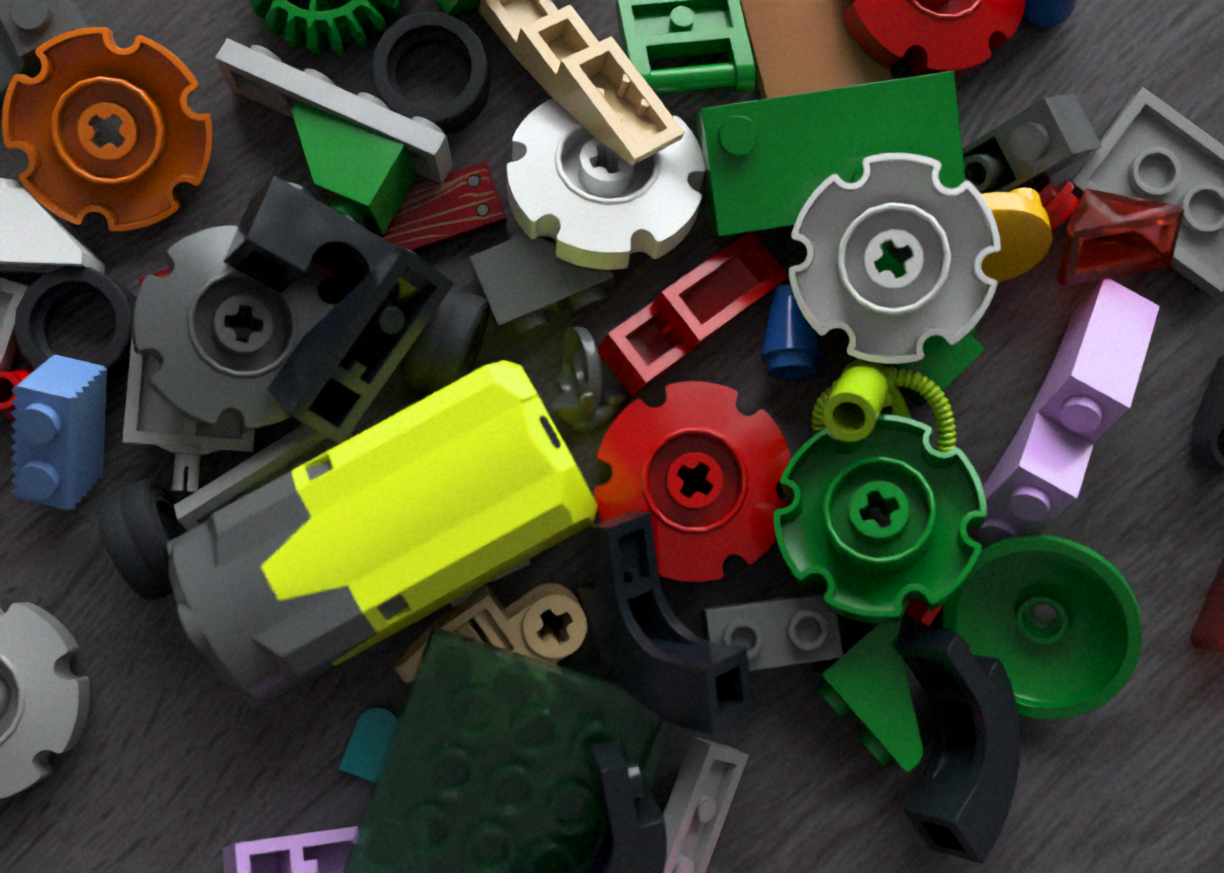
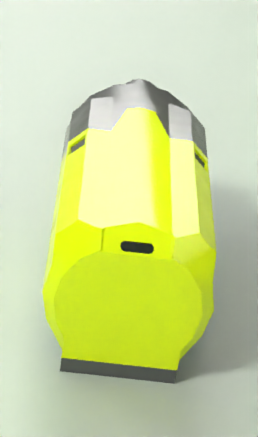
[167,360,598,709]

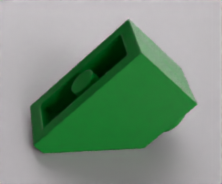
[291,101,418,235]

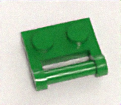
[616,0,755,94]

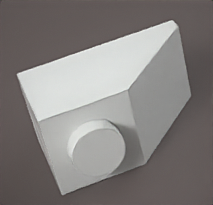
[0,178,105,274]

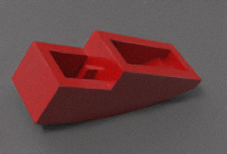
[597,231,789,398]

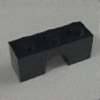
[223,175,441,297]

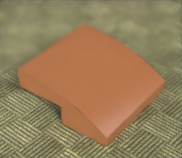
[740,0,893,99]

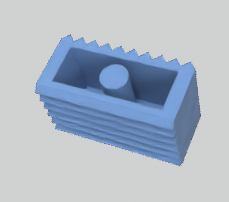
[11,354,107,510]

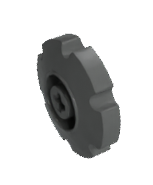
[132,225,337,431]

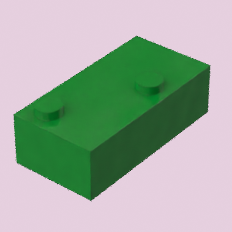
[694,71,965,236]

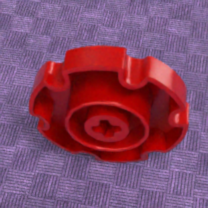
[842,0,1026,78]
[594,381,792,582]

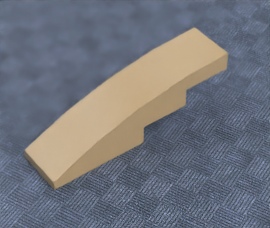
[479,0,685,166]

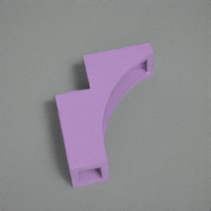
[967,276,1160,547]

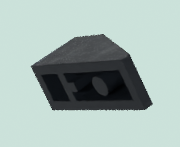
[267,245,455,444]

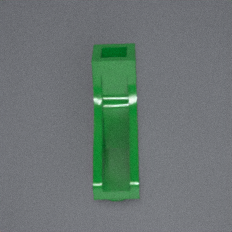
[813,525,923,773]

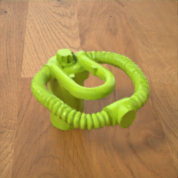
[811,359,957,452]

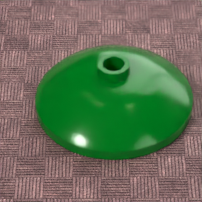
[942,534,1143,719]

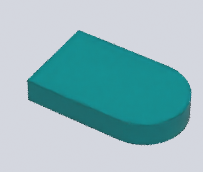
[339,706,401,785]

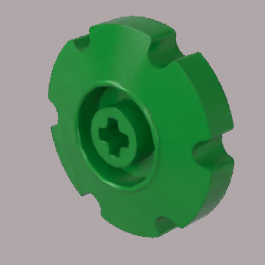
[774,414,987,623]

